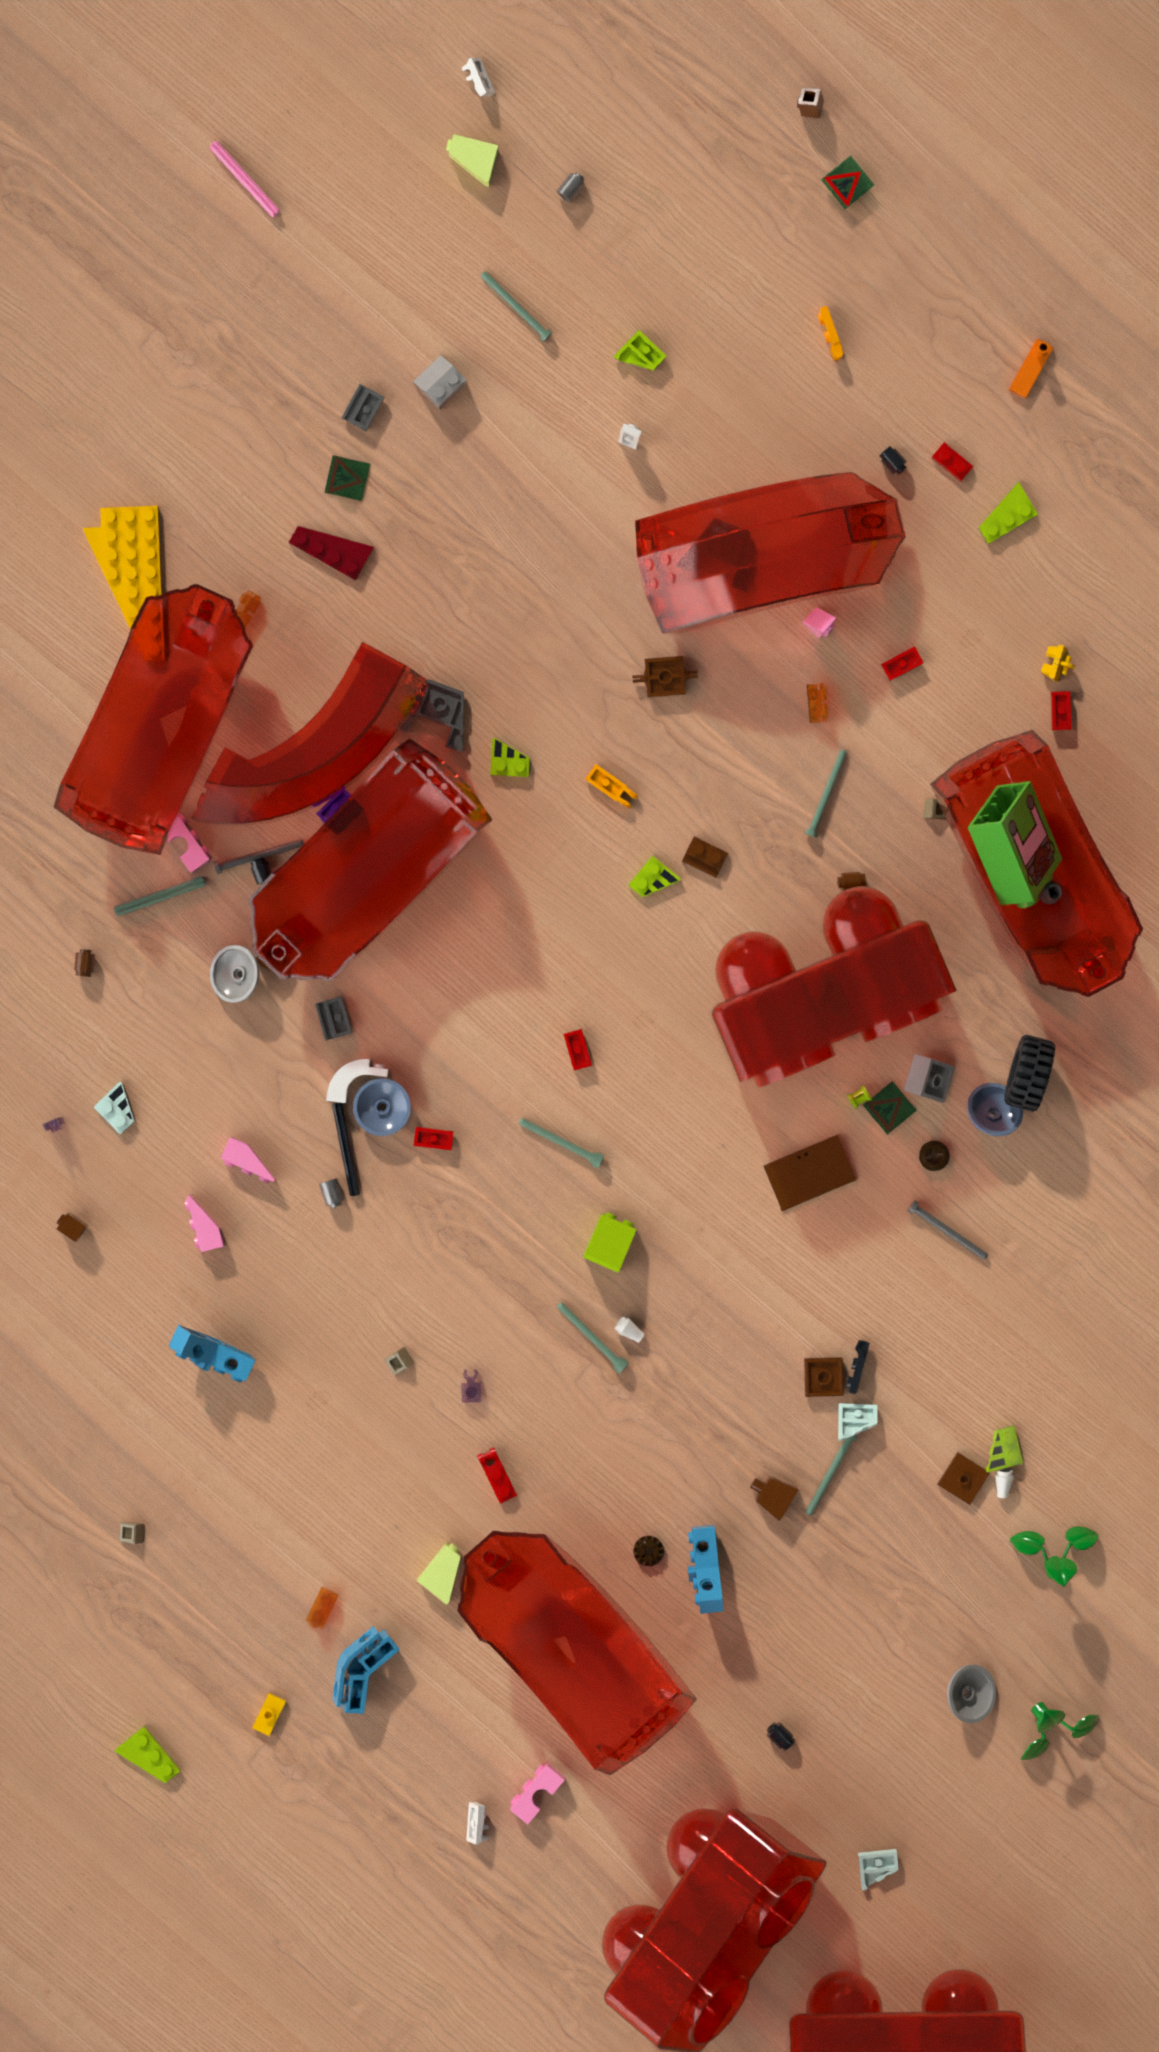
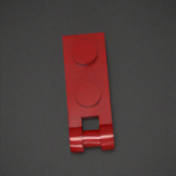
[477,1447,517,1504]

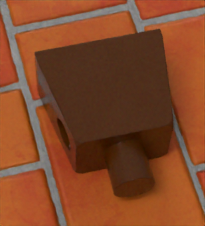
[750,1476,799,1521]

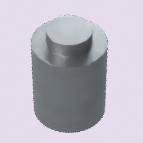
[556,172,585,203]
[319,1178,344,1208]

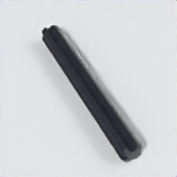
[332,1102,360,1196]

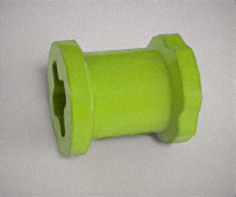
[847,1085,872,1109]

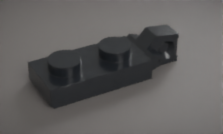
[846,1340,870,1394]

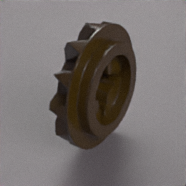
[919,1141,950,1171]
[633,1536,664,1567]

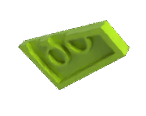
[978,482,1038,544]
[114,1725,181,1783]

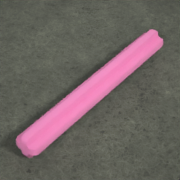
[210,141,280,217]

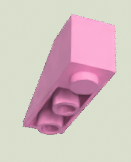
[803,607,836,638]
[221,1137,276,1184]
[185,1195,225,1252]

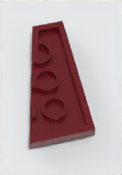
[289,526,374,581]

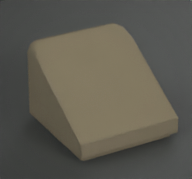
[923,799,948,820]
[384,1347,414,1375]
[119,1522,144,1544]

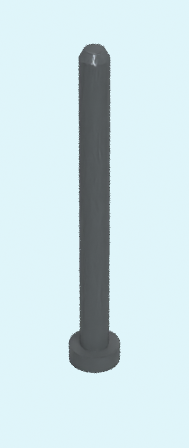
[213,839,304,875]
[907,1200,988,1260]

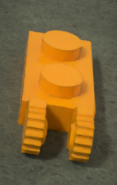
[817,306,843,361]
[585,764,638,809]

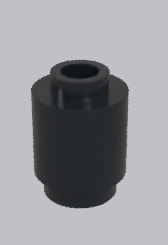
[879,446,907,475]
[250,857,275,887]
[767,1722,795,1751]

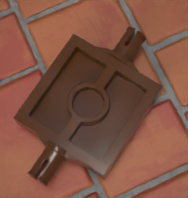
[632,656,698,698]

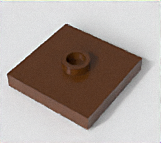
[804,1357,844,1397]
[937,1452,990,1505]

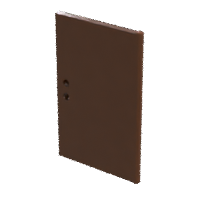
[763,1135,857,1211]

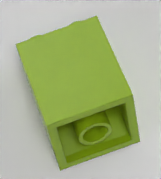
[583,1212,637,1273]

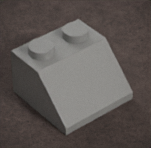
[413,355,467,410]
[903,1054,955,1103]

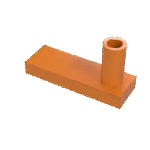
[1008,339,1054,399]

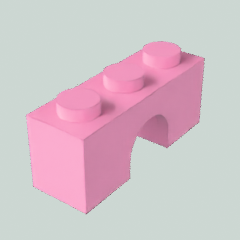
[157,813,211,873]
[510,1762,565,1824]

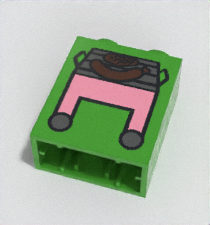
[968,781,1062,908]

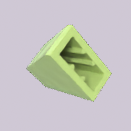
[446,134,498,187]
[417,1542,461,1605]

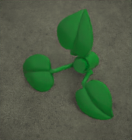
[1009,1526,1098,1587]
[1020,1702,1099,1761]

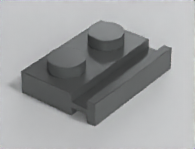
[342,384,384,432]
[315,996,352,1041]

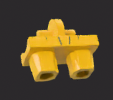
[1041,644,1075,682]

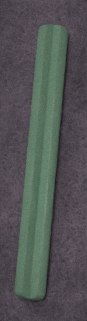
[114,876,206,916]

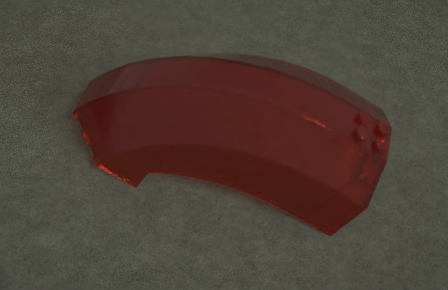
[635,472,906,634]
[54,584,253,855]
[191,642,429,826]
[930,730,1143,997]
[249,738,493,981]
[458,1531,697,1775]

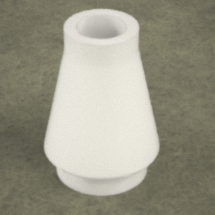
[615,1317,644,1343]
[995,1468,1014,1498]

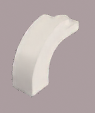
[326,1059,389,1103]

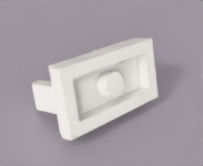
[462,58,495,97]
[618,424,642,450]
[467,1802,489,1845]

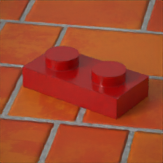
[931,442,974,482]
[881,646,924,682]
[1050,691,1072,731]
[563,1029,592,1071]
[413,1127,454,1150]

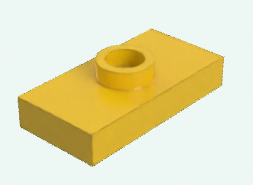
[252,1692,286,1736]

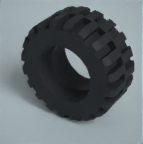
[1004,1035,1056,1112]

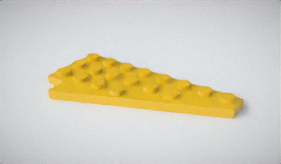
[83,506,165,660]

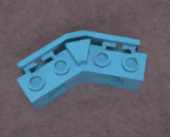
[169,1325,257,1383]
[687,1524,724,1614]
[332,1626,400,1714]

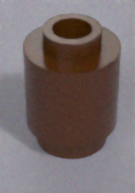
[837,872,866,892]
[74,949,95,977]

